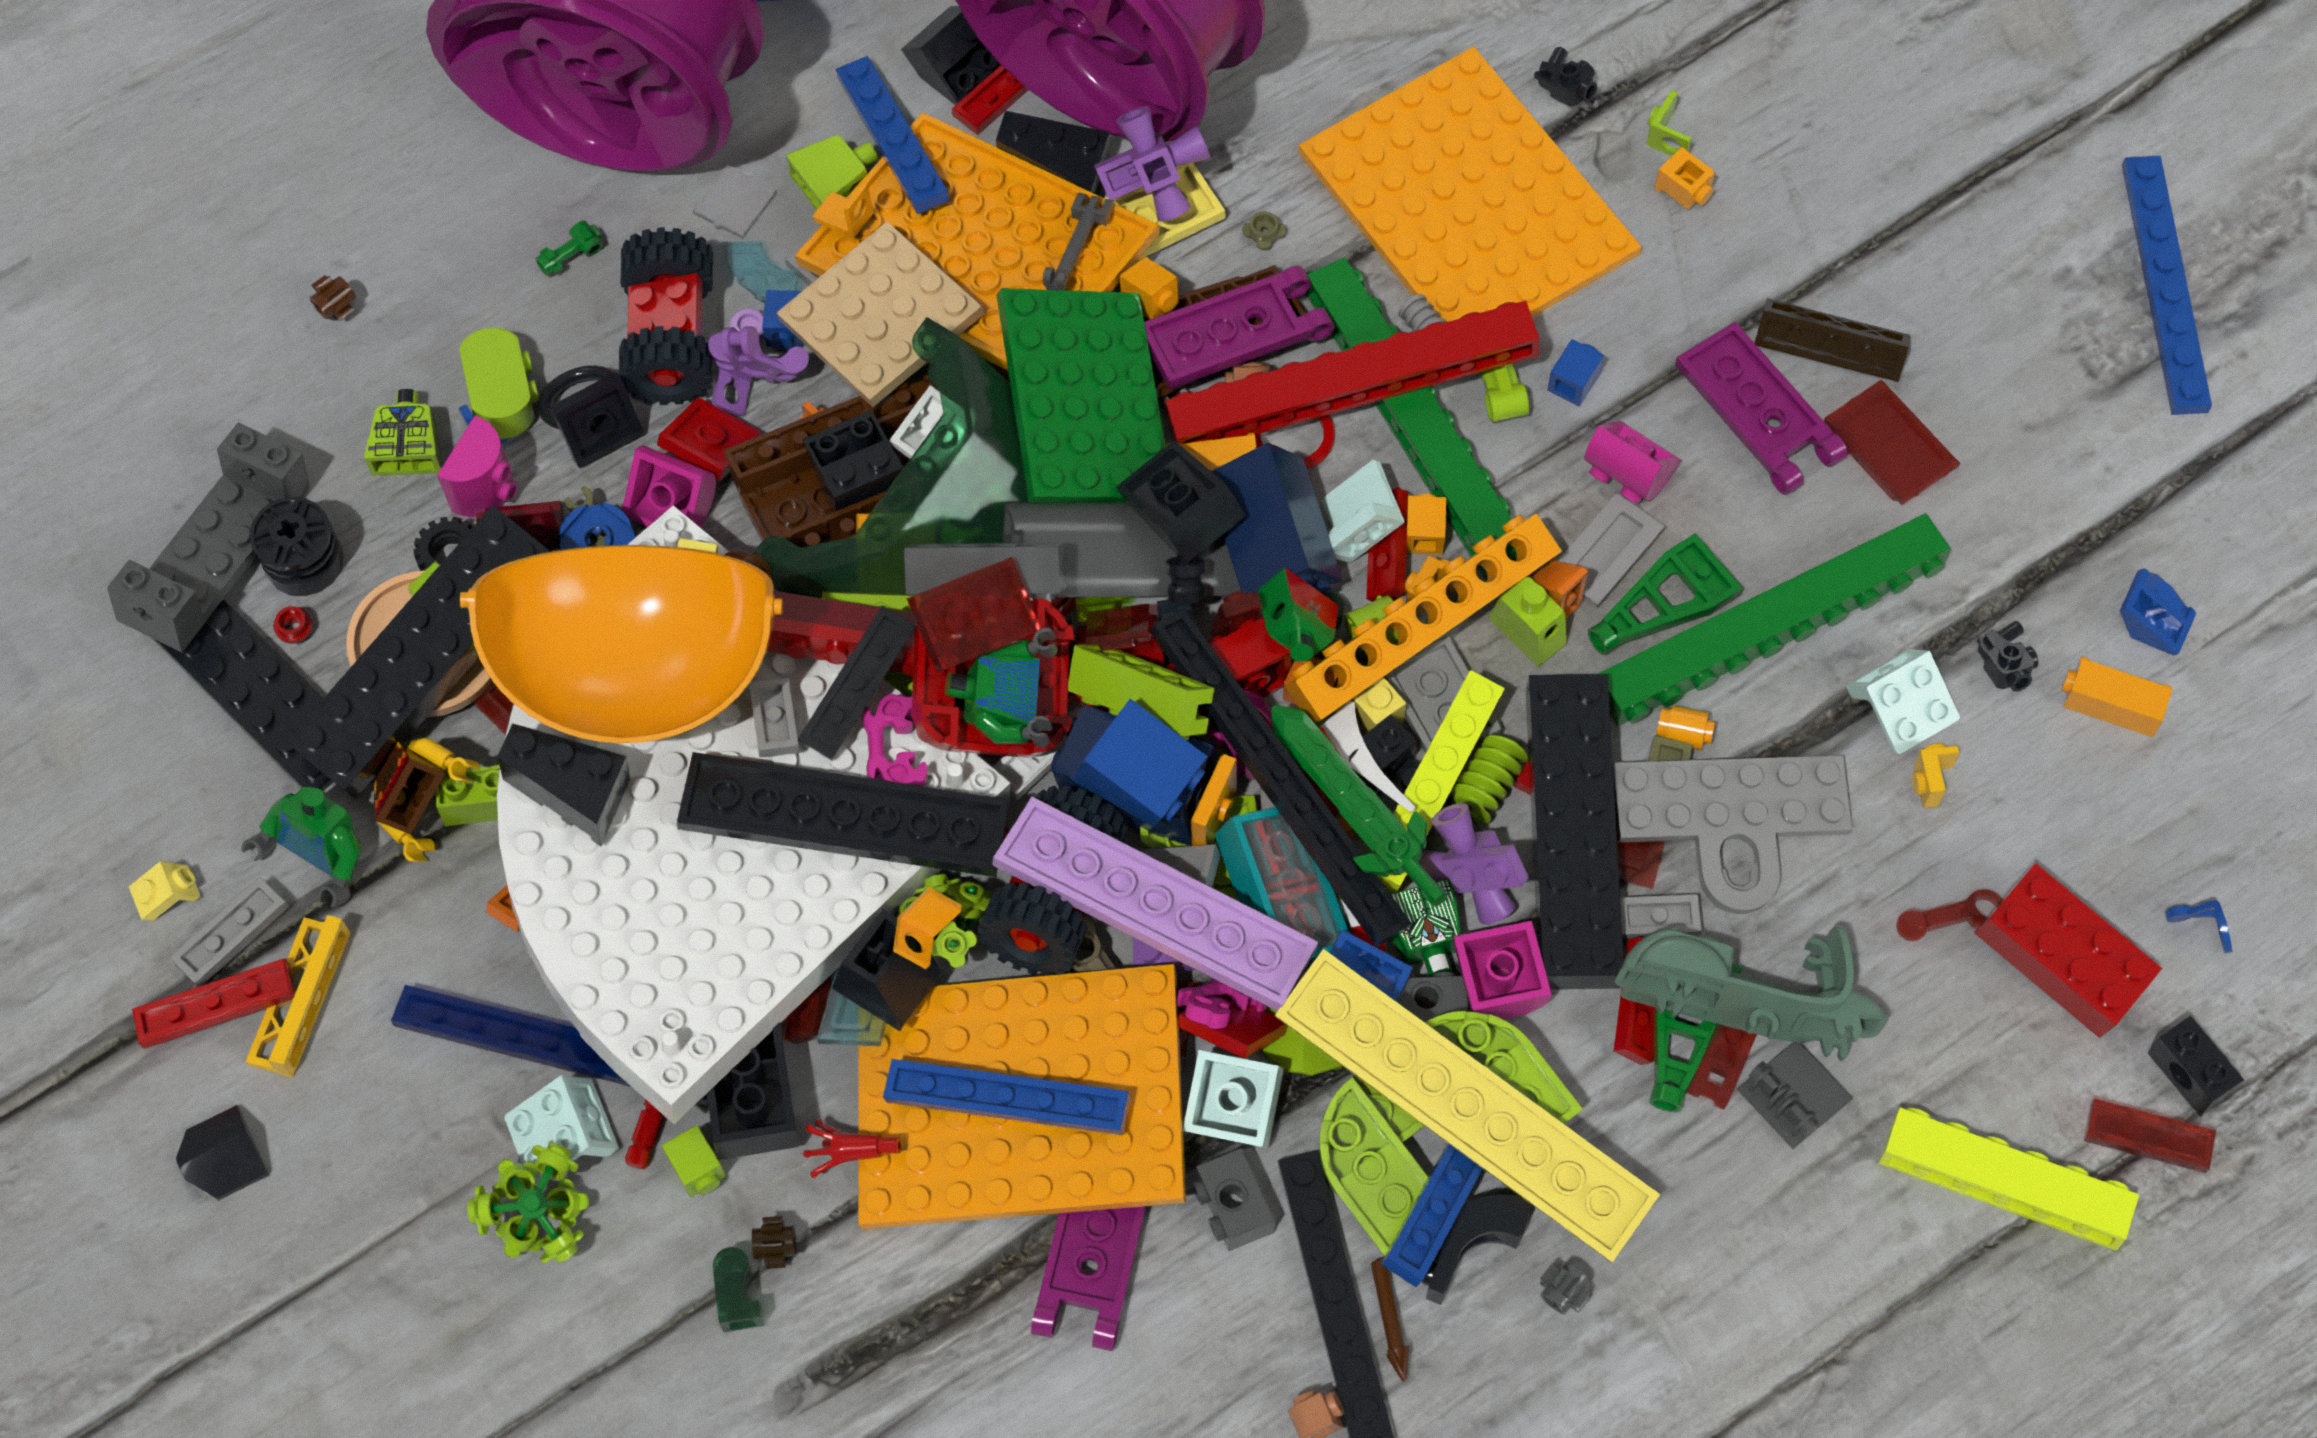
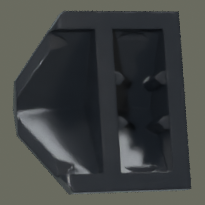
[176,1105,270,1201]

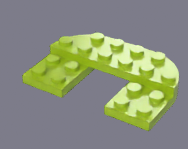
[1318,1011,1583,1257]

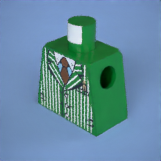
[1391,878,1461,977]

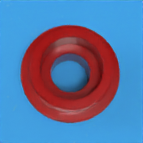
[273,606,313,644]

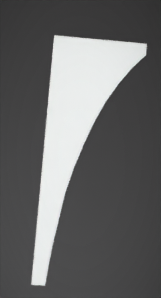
[1321,700,1416,812]

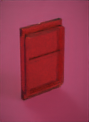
[1824,379,1960,505]

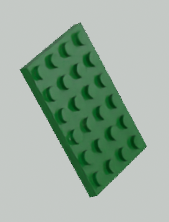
[996,288,1165,503]

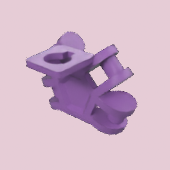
[708,326,809,416]

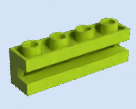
[1068,643,1214,740]
[436,765,500,826]

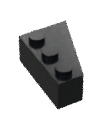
[996,110,1110,195]
[497,723,630,846]

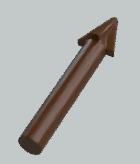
[1370,1260,1409,1382]

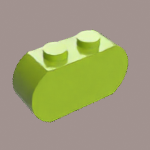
[459,327,539,439]

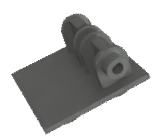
[1737,1042,1852,1149]

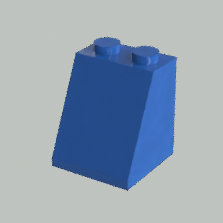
[1070,698,1208,827]

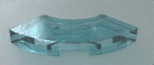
[725,241,798,303]

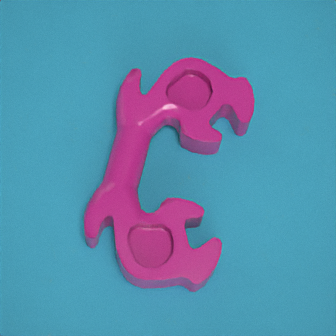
[862,694,928,787]
[1177,978,1268,1029]

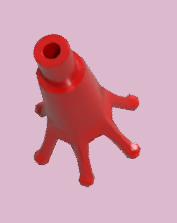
[803,1119,902,1178]

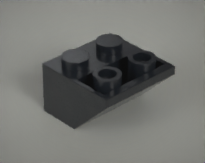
[901,6,1000,105]
[802,410,905,512]
[832,909,942,1031]

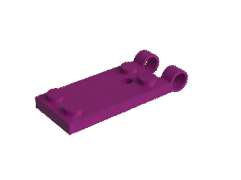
[1144,266,1335,389]
[1675,322,1848,495]
[1031,1206,1146,1352]

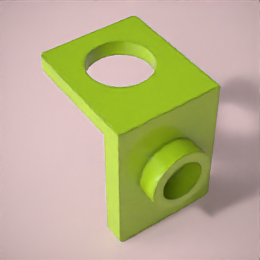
[1646,90,1691,156]

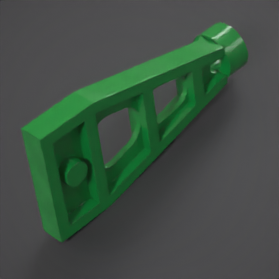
[1588,533,1743,655]
[1649,964,1743,1112]

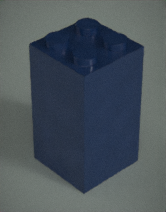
[1211,442,1343,605]
[1051,705,1218,846]

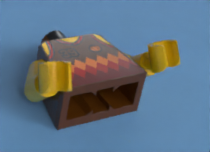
[374,738,480,862]

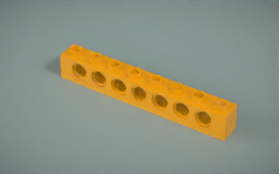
[1285,513,1562,723]

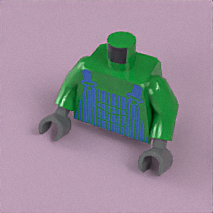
[945,628,1058,748]
[241,787,361,908]

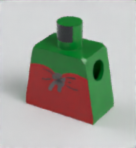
[1258,567,1338,662]

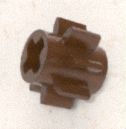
[309,275,356,321]

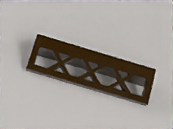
[1755,298,1910,382]

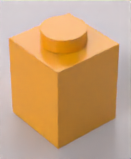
[1120,256,1179,320]
[1406,493,1446,555]

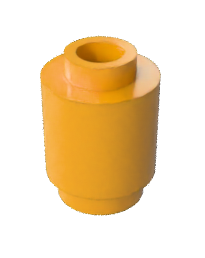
[1656,705,1716,750]

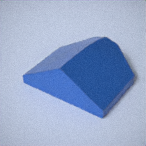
[2120,568,2196,656]
[1330,930,1413,1001]

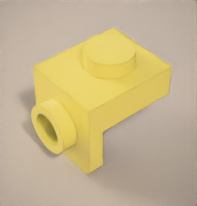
[129,861,200,921]

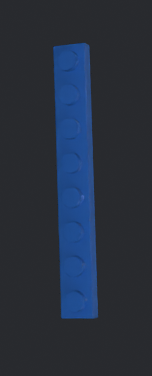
[2122,156,2212,415]

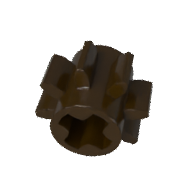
[752,1216,796,1269]

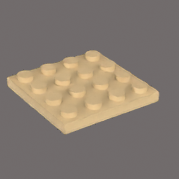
[776,222,984,407]

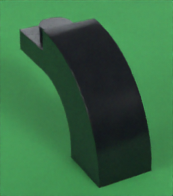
[1422,1194,1532,1305]

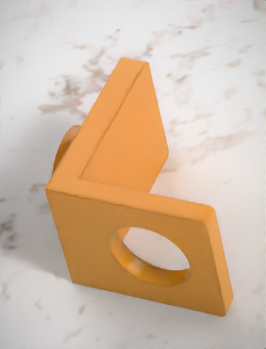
[813,183,873,238]
[893,887,962,969]

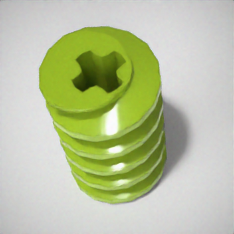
[1450,735,1529,824]

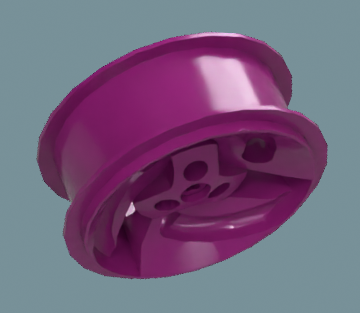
[426,0,765,172]
[955,0,1265,142]

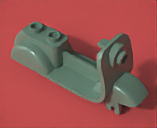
[1615,927,1888,1061]

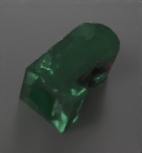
[713,1247,765,1333]

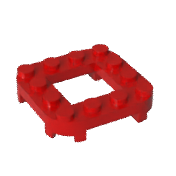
[912,590,1074,758]

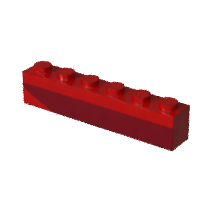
[767,591,978,676]

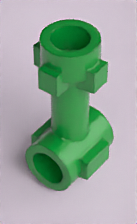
[535,220,604,276]

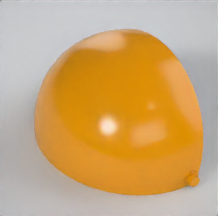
[460,545,783,743]

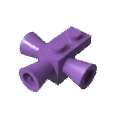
[1094,106,1211,221]
[1418,803,1529,924]

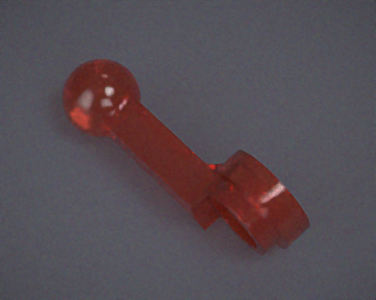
[1896,890,2002,942]

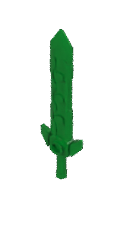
[1272,705,1448,906]

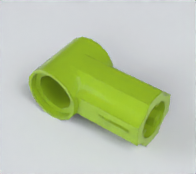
[1480,363,1529,422]

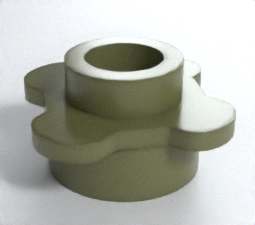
[1242,211,1286,250]

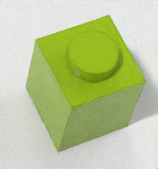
[661,1125,726,1198]

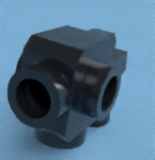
[1534,47,1597,106]
[1977,621,2038,692]

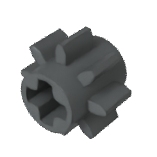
[1540,1262,1591,1315]

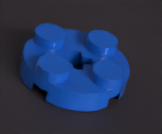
[559,503,636,550]

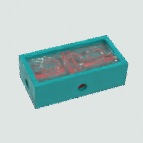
[1214,807,1349,972]

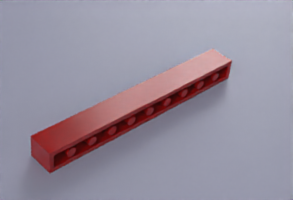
[1165,300,1540,444]

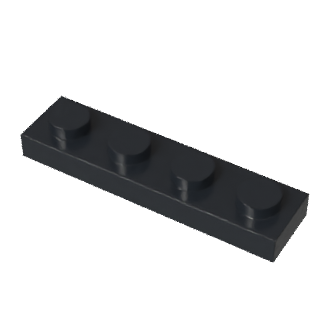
[798,605,916,761]

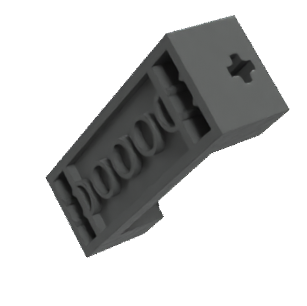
[107,422,309,652]

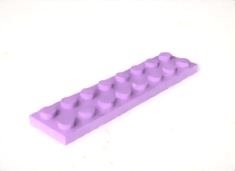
[992,797,1318,1011]

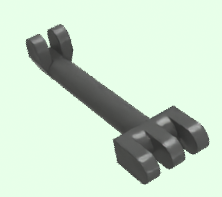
[1043,192,1114,290]

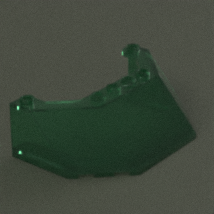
[753,317,1029,598]

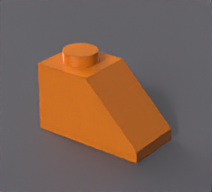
[1526,560,1588,619]

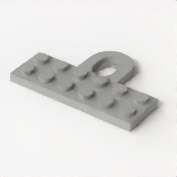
[1613,755,1853,914]

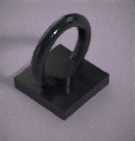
[538,365,644,468]

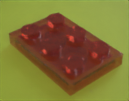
[907,557,1041,673]

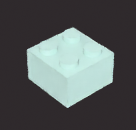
[1183,1050,1284,1148]

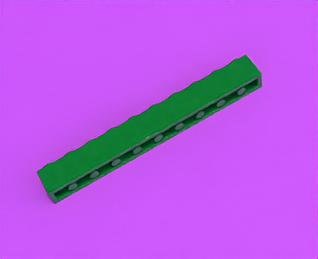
[1305,257,1517,581]
[1598,513,1951,727]

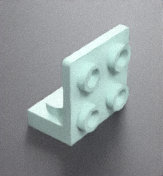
[1322,460,1405,563]
[1846,649,1960,754]
[504,1075,620,1186]

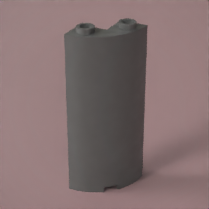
[1003,503,1241,598]

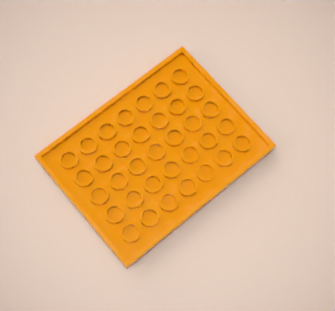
[1298,46,1642,322]
[795,112,1160,370]
[858,964,1186,1230]

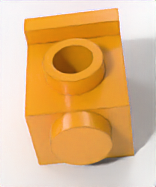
[1654,147,1715,210]

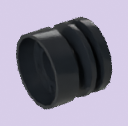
[249,497,344,596]

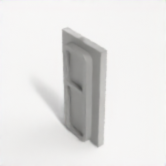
[1557,492,1665,608]

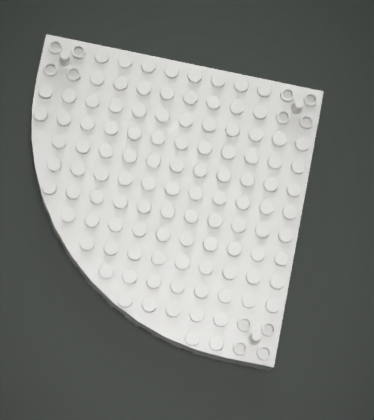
[497,506,1010,1124]

